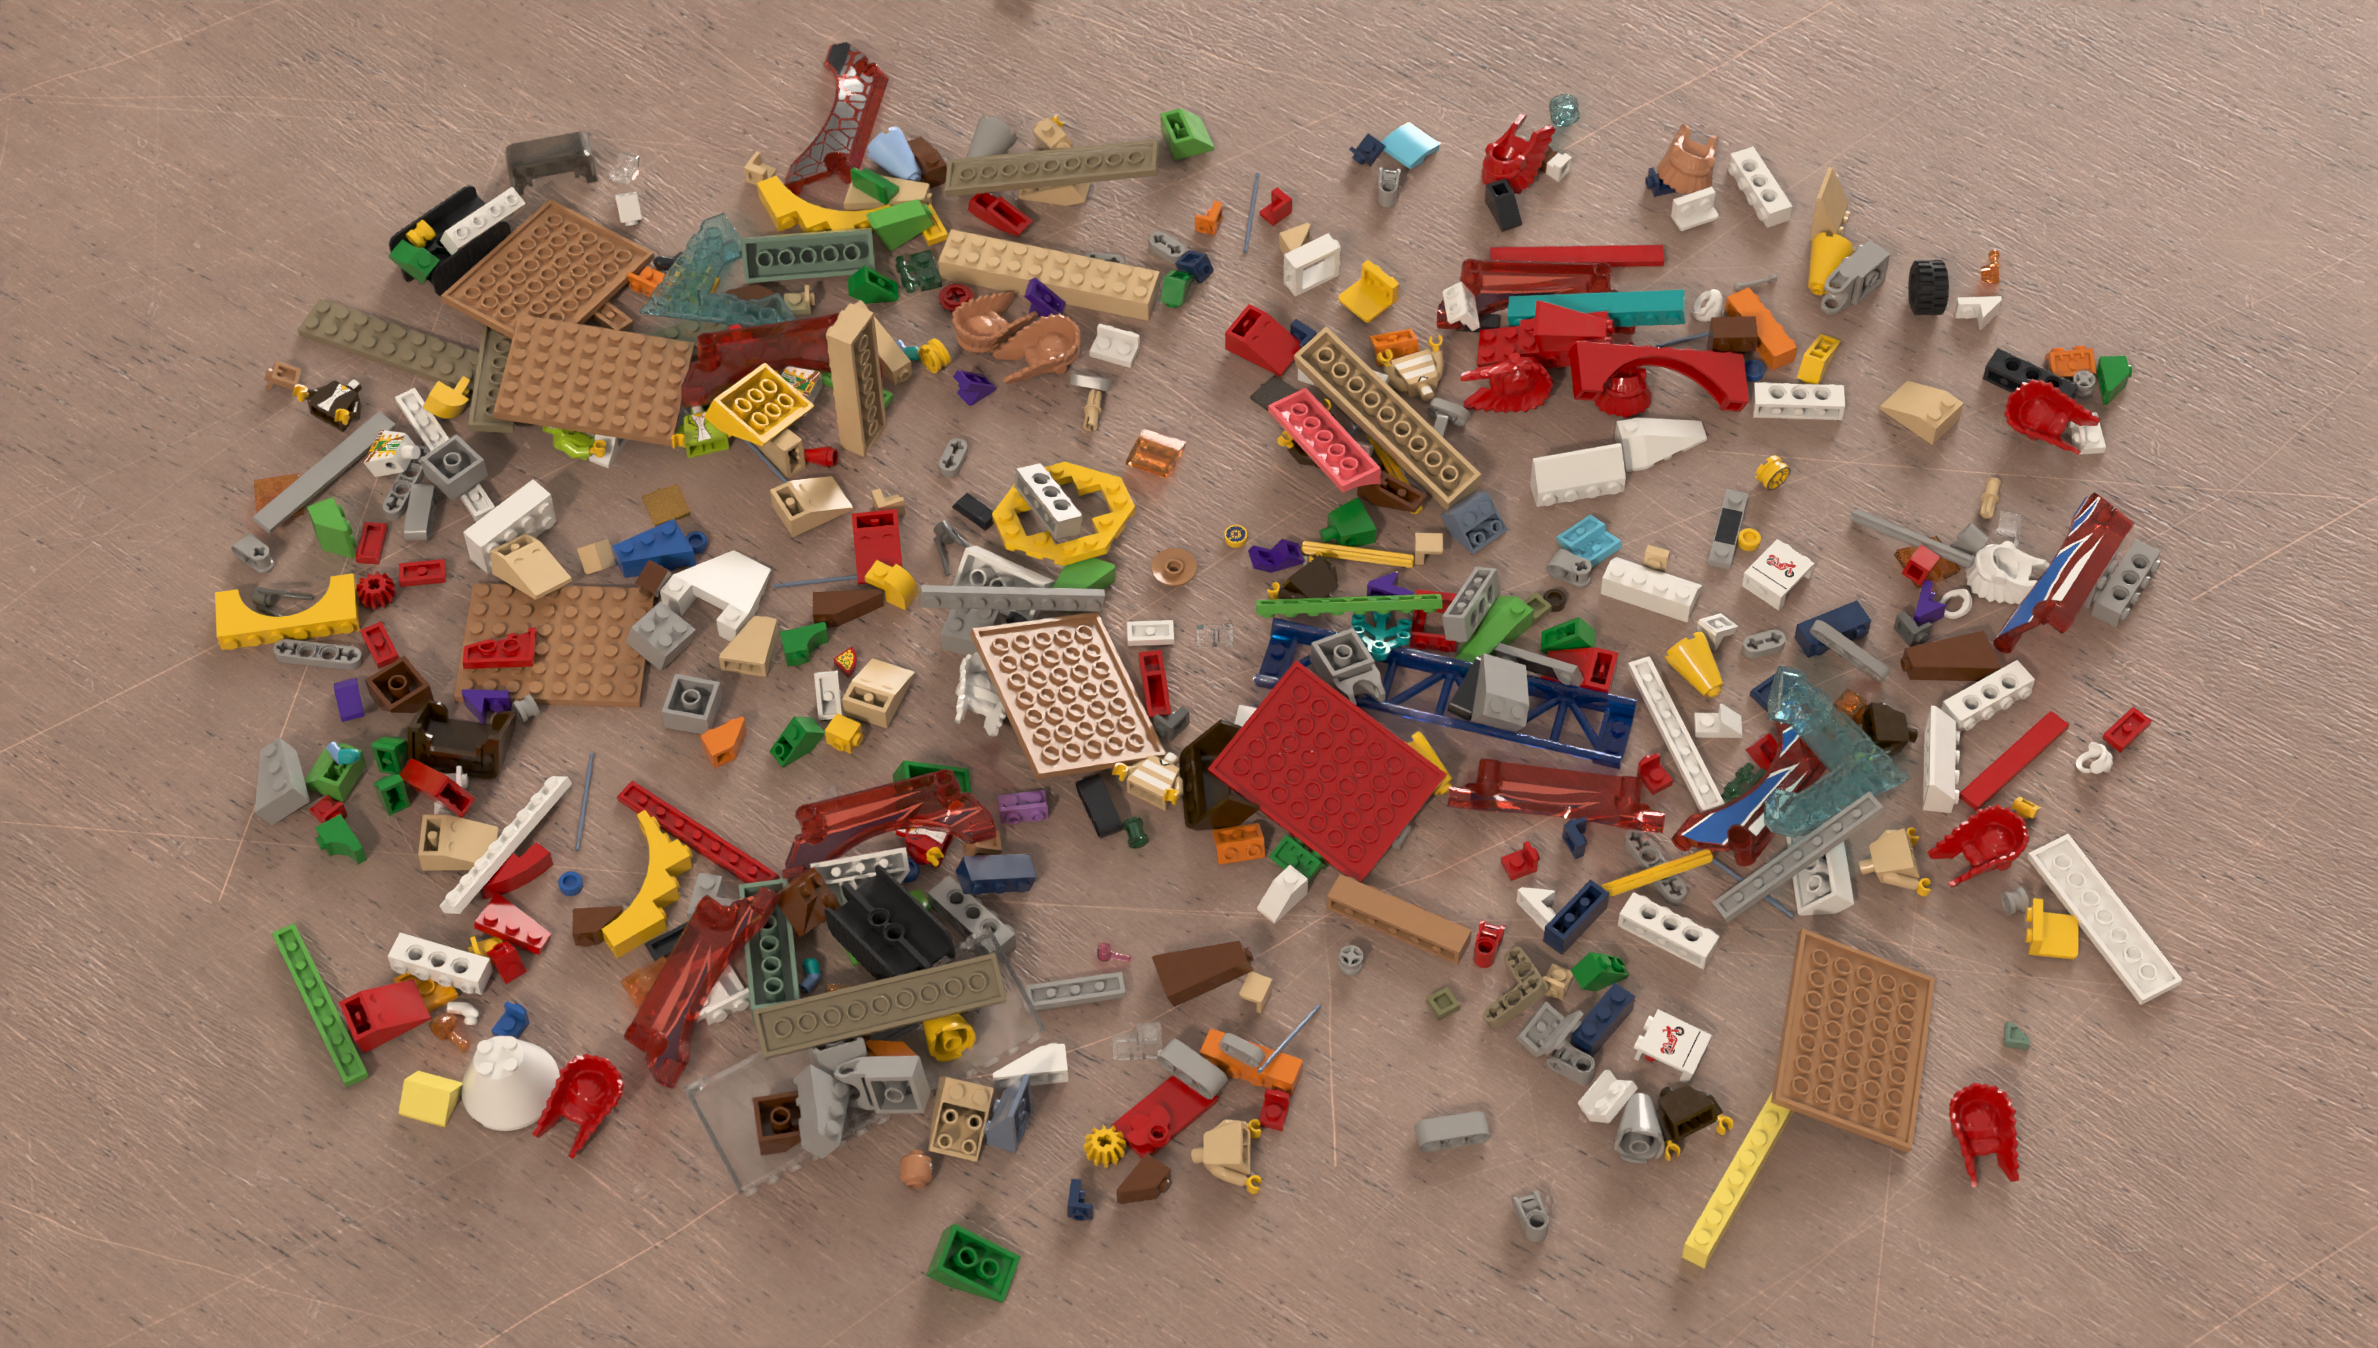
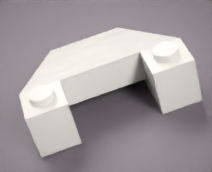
[660,550,772,642]

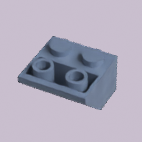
[1440,491,1507,554]

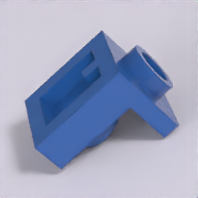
[491,1001,530,1039]

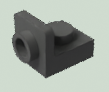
[1893,611,1932,647]
[1153,706,1190,742]

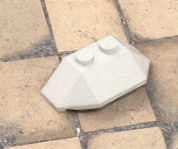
[810,847,910,906]

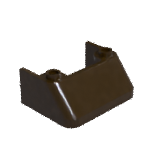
[1179,719,1260,831]

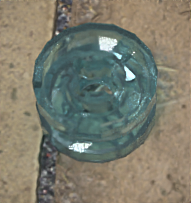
[1549,94,1580,126]

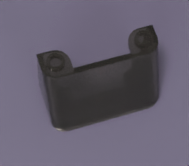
[505,132,598,196]

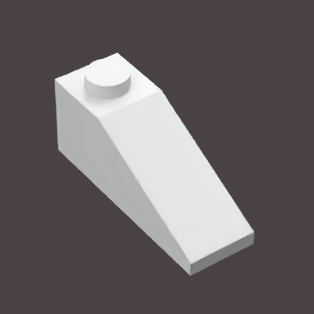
[993,1043,1069,1090]

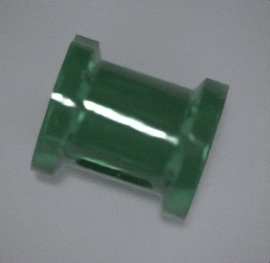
[1122,817,1149,848]

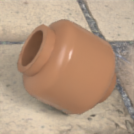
[900,1150,933,1189]

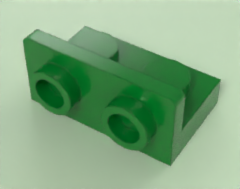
[1269,835,1327,884]

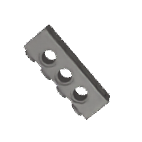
[1014,463,1083,539]
[2091,539,2161,627]
[1442,567,1500,642]
[928,876,1016,962]

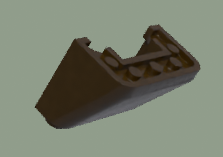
[407,700,516,779]

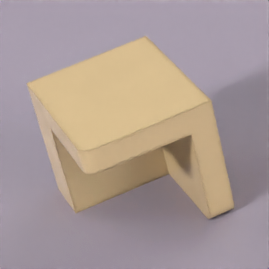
[744,151,777,186]
[871,488,906,516]
[1415,533,1443,565]
[577,539,616,574]
[1239,972,1273,1014]

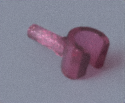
[1097,943,1131,962]

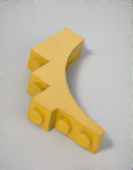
[757,175,891,233]
[602,810,693,958]

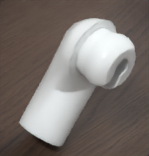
[447,1002,479,1025]

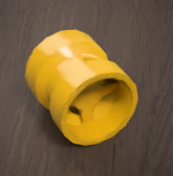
[405,220,437,248]

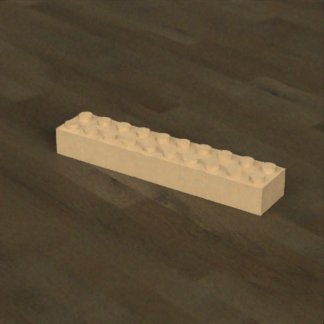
[938,229,1160,321]
[1294,326,1482,510]

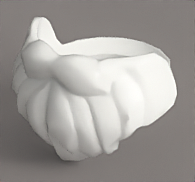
[1691,289,1724,322]
[2076,742,2113,774]

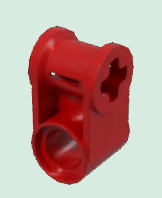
[1473,919,1505,968]

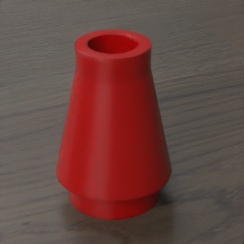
[804,446,838,468]

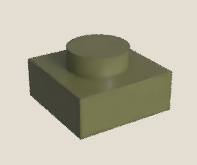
[1524,592,1552,624]
[1426,987,1460,1020]

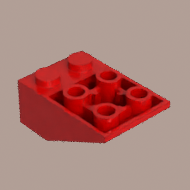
[1225,304,1300,377]
[852,509,903,585]
[1538,647,1618,705]
[339,979,431,1053]

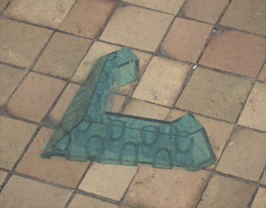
[640,213,797,332]
[1764,665,1911,838]

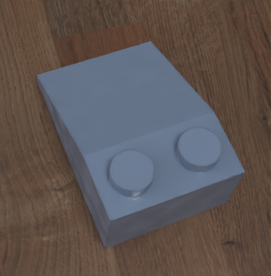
[984,1074,1033,1153]

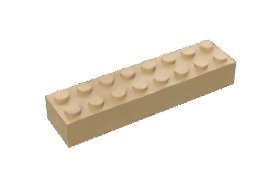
[826,303,886,457]

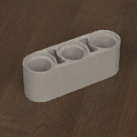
[404,484,438,541]
[1157,1039,1228,1100]
[1414,1111,1490,1152]

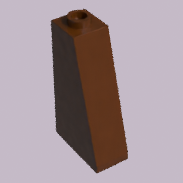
[1900,630,2001,681]
[1152,941,1254,1007]

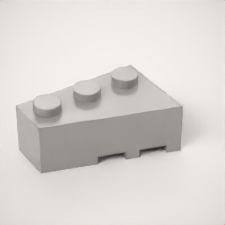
[255,737,310,826]

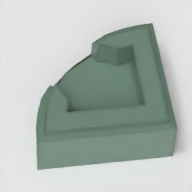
[2003,1021,2030,1050]

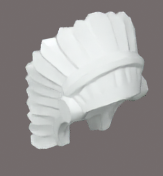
[1965,541,2063,605]
[955,652,1006,737]

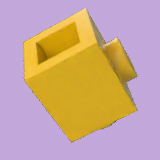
[825,713,864,754]

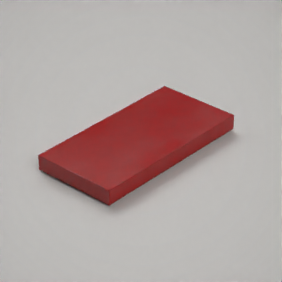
[1111,1075,1218,1159]

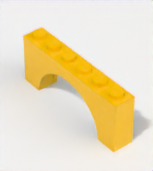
[215,574,360,650]

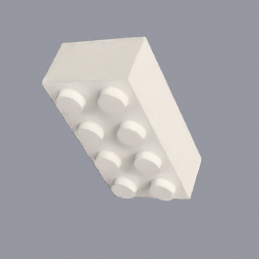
[463,480,557,574]

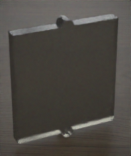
[1250,375,1297,411]

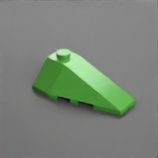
[1451,596,1534,676]

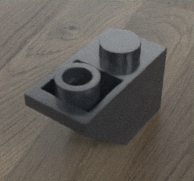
[1485,178,1522,232]

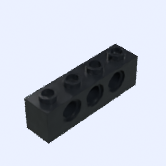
[1983,348,2078,399]

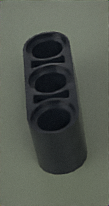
[1447,655,1481,722]
[1075,774,1123,839]

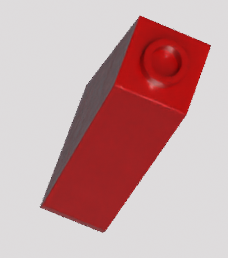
[399,758,476,818]

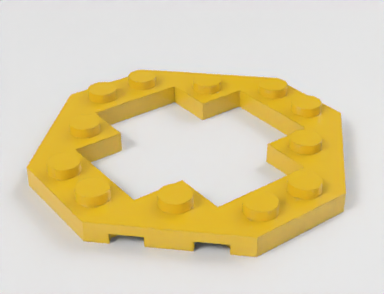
[992,462,1136,566]

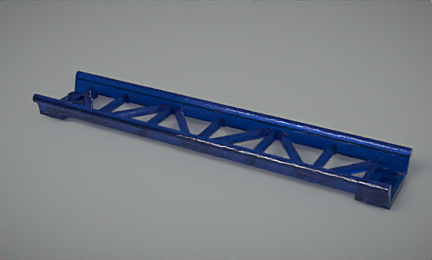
[1253,618,1637,770]

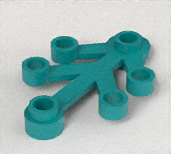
[1351,611,1412,661]

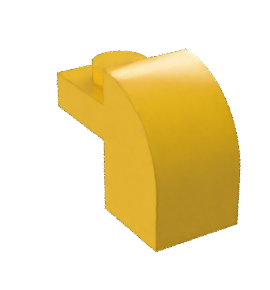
[422,376,470,419]
[865,560,918,611]

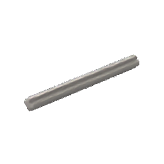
[1850,509,1975,568]

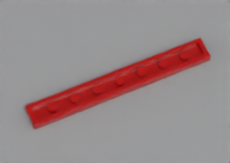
[1490,245,1665,269]
[617,780,779,884]

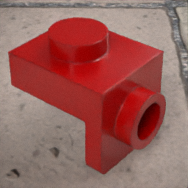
[486,941,527,984]

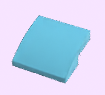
[1381,122,1440,169]
[1556,514,1622,568]

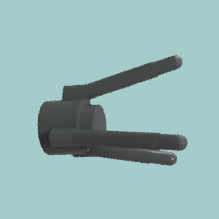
[933,521,971,576]
[252,586,314,617]

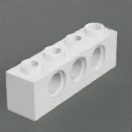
[1727,147,1792,228]
[440,187,526,255]
[1752,382,1845,420]
[1941,660,2035,732]
[1618,892,1720,970]
[388,933,493,995]

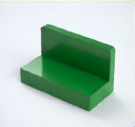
[851,167,899,205]

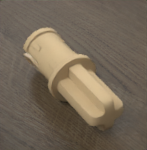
[1083,389,1102,432]
[1979,478,2001,519]

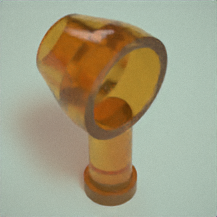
[1981,250,2000,284]
[429,1013,471,1053]

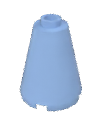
[866,127,922,182]

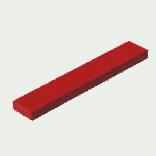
[1959,711,2069,811]

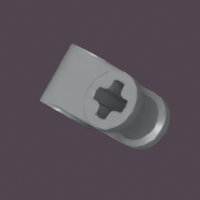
[1378,167,1401,207]
[1950,523,1989,555]
[231,533,274,574]
[1546,549,1592,588]
[1546,1042,1595,1085]
[1512,1191,1549,1242]

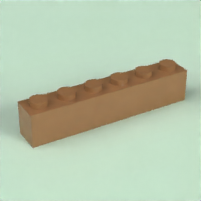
[1327,874,1472,965]

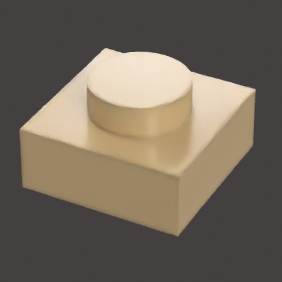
[1643,545,1670,571]

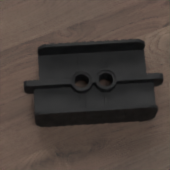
[389,185,511,296]
[824,865,955,981]

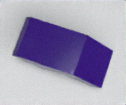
[1248,539,1305,573]
[334,678,365,722]

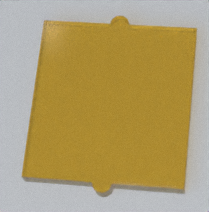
[642,484,691,527]

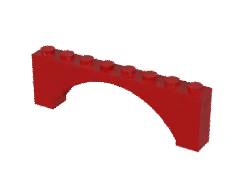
[1569,340,1749,412]

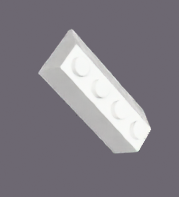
[1530,443,1626,507]
[952,546,1055,621]
[1601,557,1703,623]
[1923,706,1960,813]
[1786,813,1854,916]

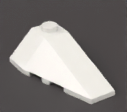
[1614,418,1707,472]

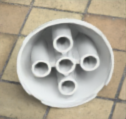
[461,1036,560,1131]

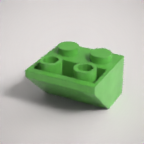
[1160,108,1214,161]
[307,497,357,558]
[305,743,367,802]

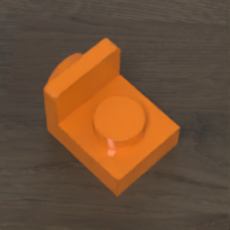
[1195,201,1223,235]

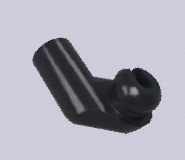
[654,252,687,272]

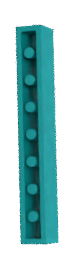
[1507,290,1687,327]

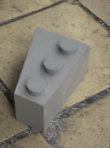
[793,1064,851,1159]

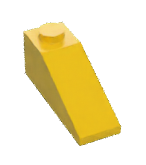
[1797,333,1841,385]

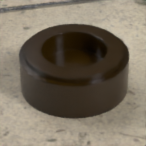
[1543,589,1566,612]

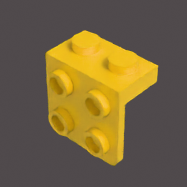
[1338,260,1399,323]
[2025,898,2078,959]

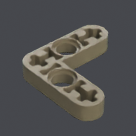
[1483,947,1548,1029]

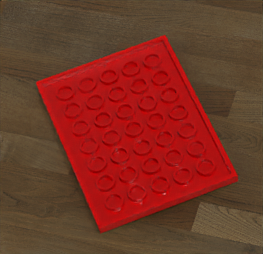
[1208,660,1447,883]

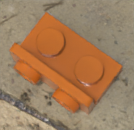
[627,266,680,303]
[1369,328,1419,366]
[2045,345,2097,378]
[1212,823,1265,865]

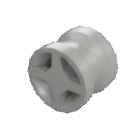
[2073,370,2096,399]
[512,694,540,723]
[2001,887,2029,916]
[1339,945,1363,976]

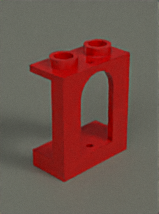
[1410,589,1457,653]

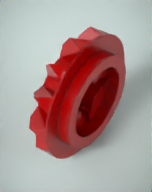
[939,283,973,313]

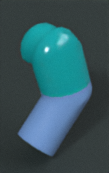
[895,340,921,361]
[326,742,361,765]
[799,958,822,994]

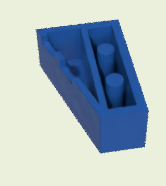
[612,519,696,578]

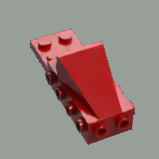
[1477,301,1615,369]

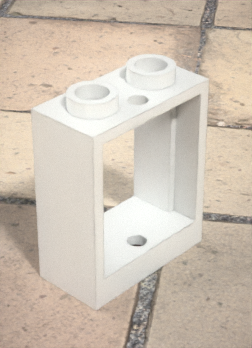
[1284,234,1341,297]

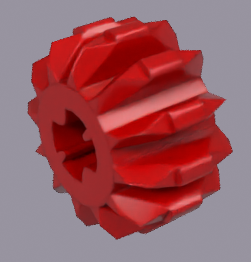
[356,571,396,610]

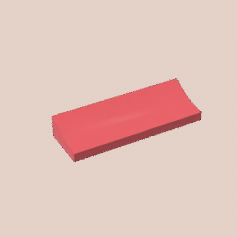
[1268,388,1381,493]

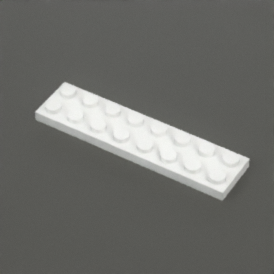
[2027,834,2182,1005]

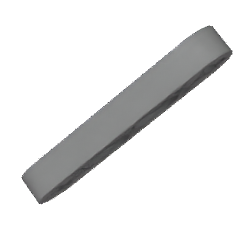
[382,446,430,520]
[1810,620,1890,683]
[273,639,363,670]
[1624,829,1687,905]

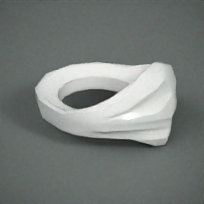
[1940,589,1973,619]

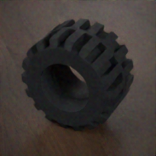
[1908,260,1949,315]

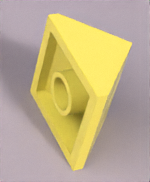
[399,1071,462,1128]

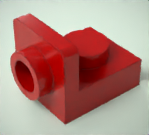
[1637,753,1673,795]
[309,795,347,824]
[1501,841,1540,881]
[1259,1089,1290,1131]

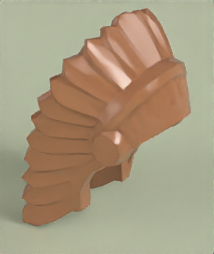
[1657,124,1719,195]
[952,292,1038,354]
[992,313,1081,384]

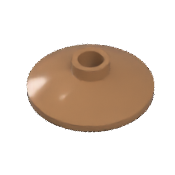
[1151,548,1197,586]

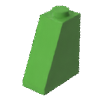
[866,199,934,252]
[1052,557,1116,612]

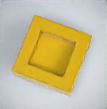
[2011,797,2041,819]

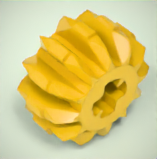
[1084,1124,1126,1169]

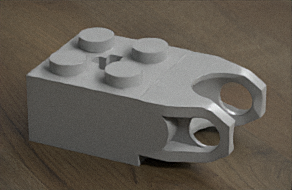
[1820,240,1890,315]
[1310,628,1386,705]
[834,1056,931,1114]

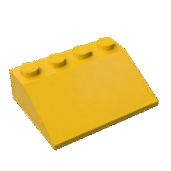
[704,363,814,446]

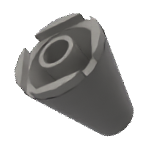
[966,115,1017,158]
[1614,1093,1665,1164]

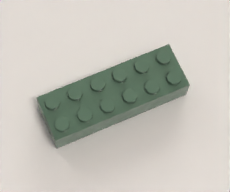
[741,228,876,283]
[739,878,801,1025]

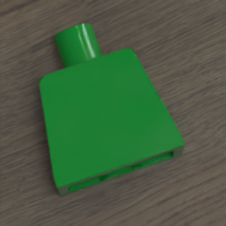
[1319,498,1377,547]

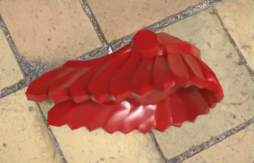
[1481,113,1556,194]
[1595,342,1652,418]
[1460,352,1553,413]
[2004,379,2101,455]
[1927,804,2029,888]
[532,1053,624,1159]
[1949,1083,2020,1187]

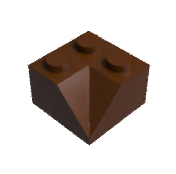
[1707,316,1758,355]
[365,655,434,713]
[773,866,841,937]
[752,1091,801,1156]

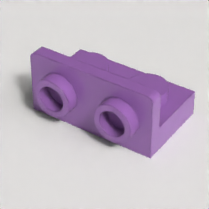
[998,790,1048,824]

